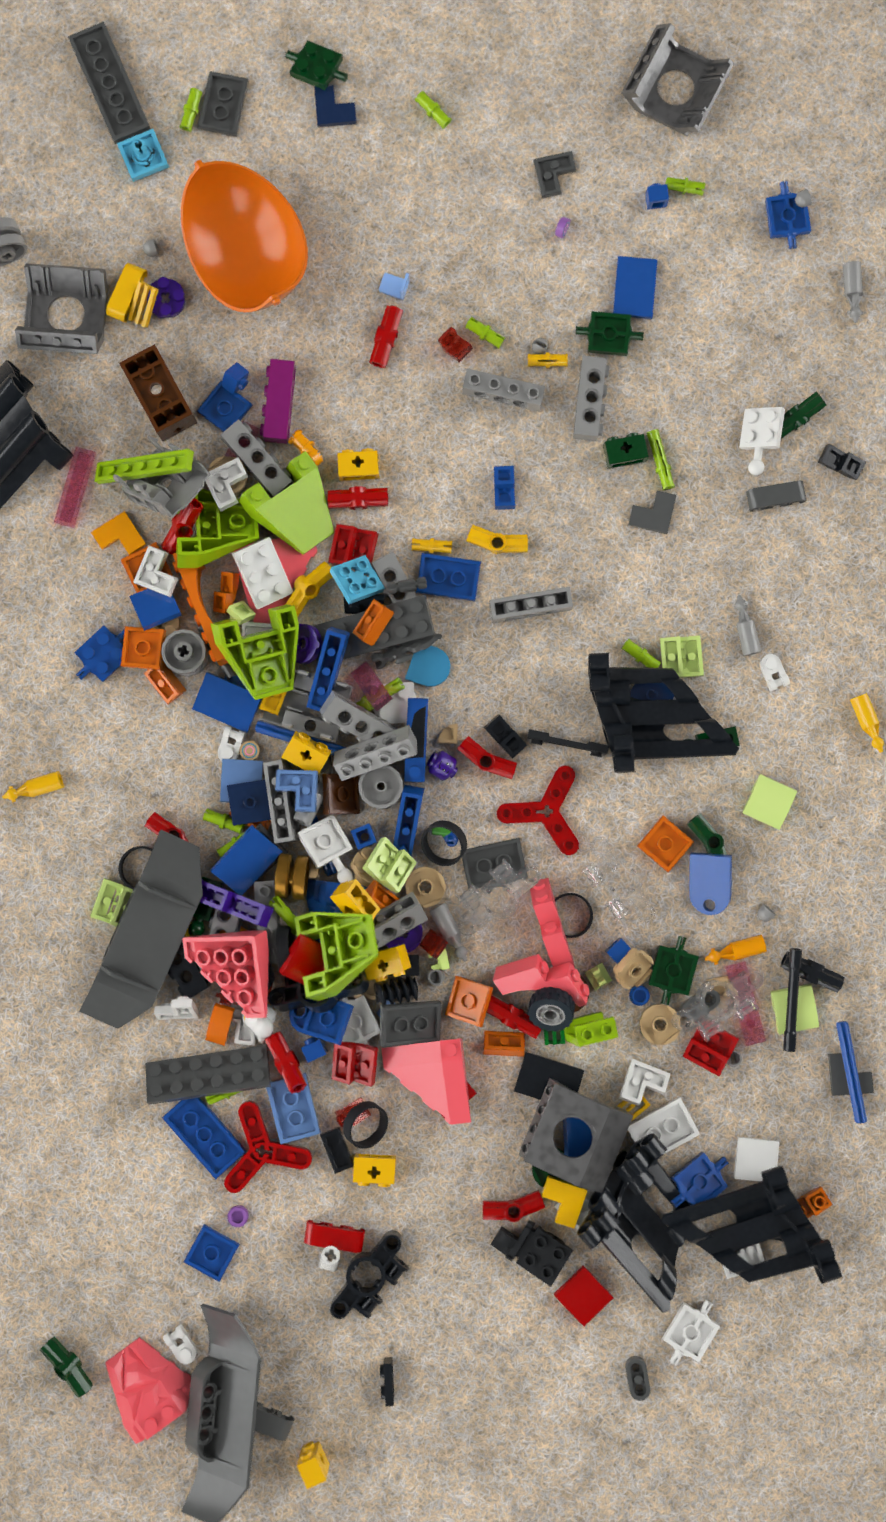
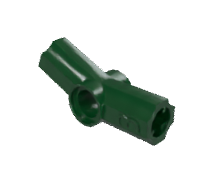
[781,391,827,439]
[687,813,727,855]
[40,1336,93,1398]

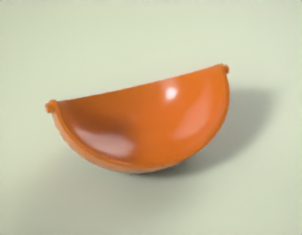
[181,160,308,313]

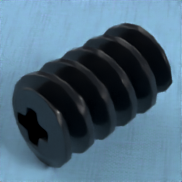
[374,976,418,1005]

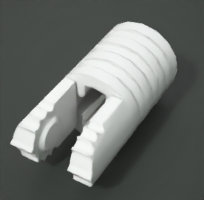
[319,1246,340,1272]

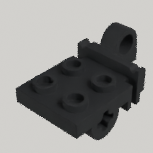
[490,1221,573,1287]

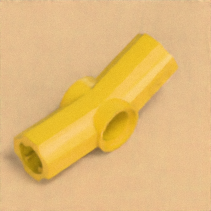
[466,525,528,554]
[285,561,333,617]

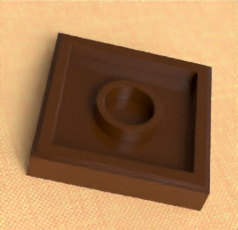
[322,774,360,815]

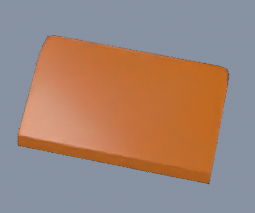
[352,599,394,646]
[144,661,187,705]
[366,880,399,910]
[483,1030,525,1057]

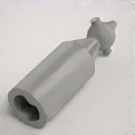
[843,261,863,323]
[734,595,761,656]
[293,769,330,827]
[429,903,467,962]

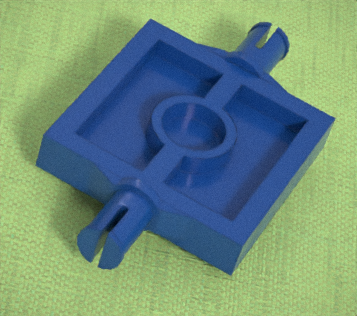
[765,181,811,250]
[74,625,125,682]
[671,1152,729,1208]

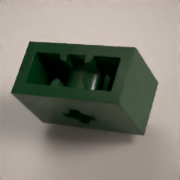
[603,433,649,469]

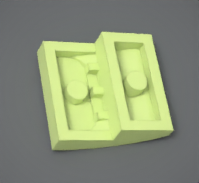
[660,635,704,678]
[742,774,797,830]
[362,837,417,893]
[90,878,133,926]
[770,984,819,1035]

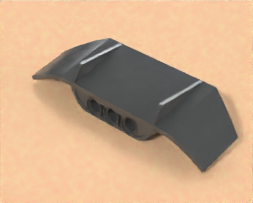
[79,830,202,1029]
[181,1303,261,1522]

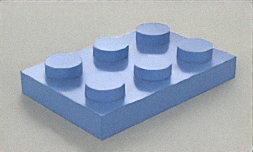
[266,1073,321,1144]

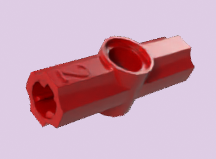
[369,305,403,368]
[327,486,389,510]
[161,498,203,555]
[486,995,542,1039]

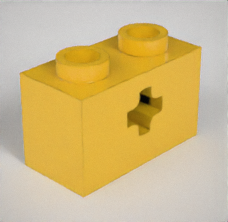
[337,448,379,481]
[281,731,331,775]
[330,879,380,919]
[364,944,412,982]
[353,1153,396,1187]
[297,1441,330,1490]

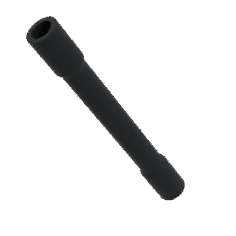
[783,948,802,1052]

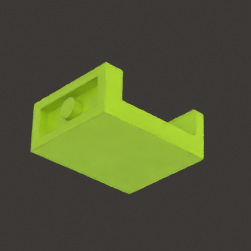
[564,1011,618,1047]

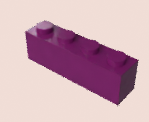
[260,359,296,444]

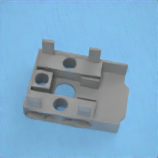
[113,436,211,518]
[259,669,354,744]

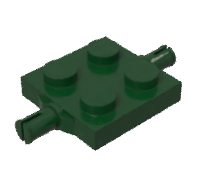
[285,40,348,90]
[575,311,644,356]
[648,936,699,1005]

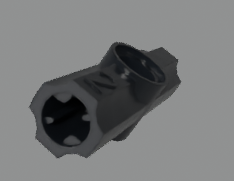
[780,951,845,993]

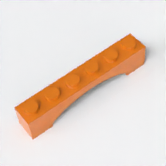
[172,553,228,666]

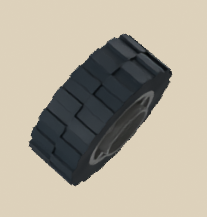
[528,987,575,1031]

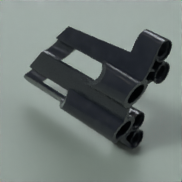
[0,360,74,509]
[588,653,739,773]
[577,1133,690,1313]
[661,1165,842,1284]

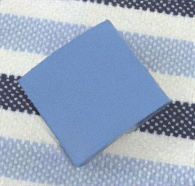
[220,759,263,803]

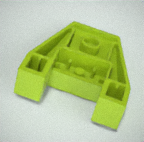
[238,451,334,555]
[176,489,259,568]
[211,604,299,700]
[294,912,379,1001]

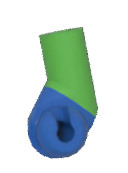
[431,827,458,847]

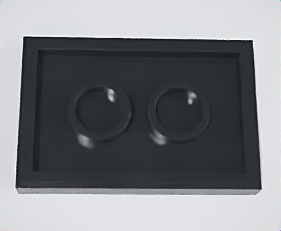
[514,1052,584,1100]

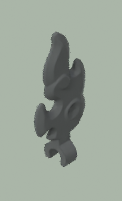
[371,634,442,669]

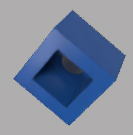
[645,183,669,210]
[221,362,249,395]
[351,823,378,850]
[605,937,631,964]
[301,1037,328,1063]

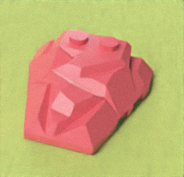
[105,1337,191,1443]

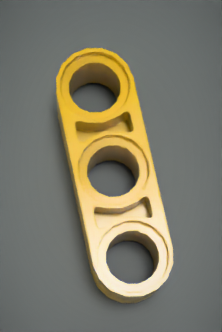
[106,262,148,323]

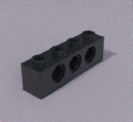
[168,940,211,998]

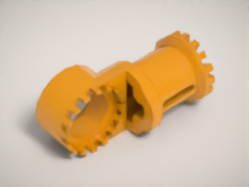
[288,429,323,467]

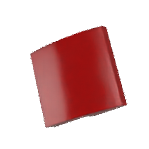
[328,524,379,565]
[279,933,325,985]
[683,1019,740,1077]
[331,1041,378,1087]
[554,1265,614,1326]

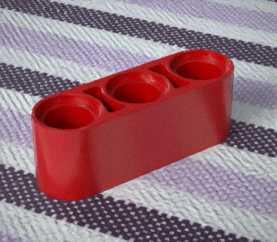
[303,1220,366,1253]

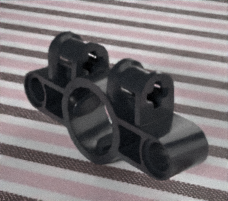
[268,973,369,1013]
[330,1230,409,1319]

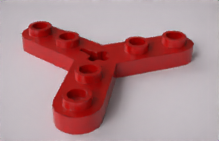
[497,765,579,855]
[224,1100,312,1193]

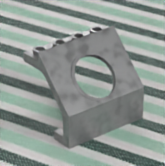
[621,23,734,136]
[15,263,109,354]
[518,1078,633,1193]

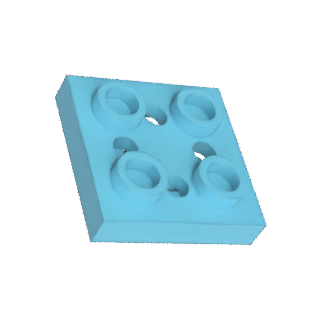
[117,129,169,182]
[330,555,385,604]

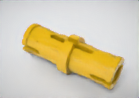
[528,352,568,368]
[412,538,452,554]

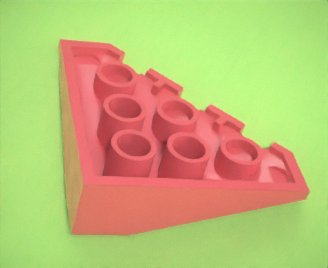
[233,538,317,624]
[182,930,269,1018]
[381,1039,471,1125]

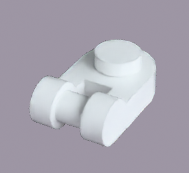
[760,654,790,692]
[218,726,246,761]
[163,1324,197,1364]

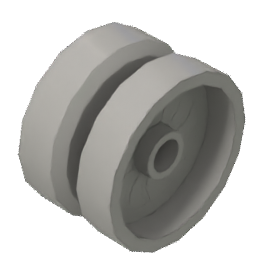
[0,217,27,267]
[161,629,210,677]
[358,765,404,809]

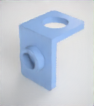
[379,273,410,300]

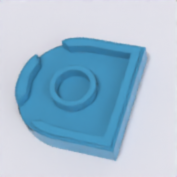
[405,646,450,687]

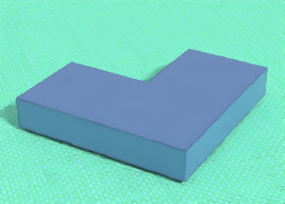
[275,770,318,812]

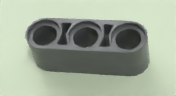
[746,480,807,512]
[255,1402,294,1441]

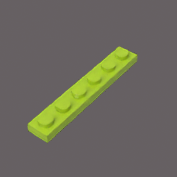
[94,449,194,484]

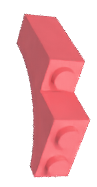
[529,878,575,969]
[493,954,590,1007]

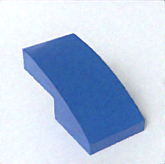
[494,466,515,510]

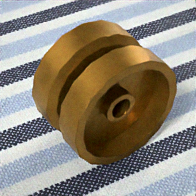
[275,853,310,900]

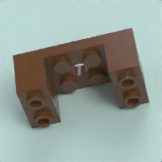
[119,344,198,441]

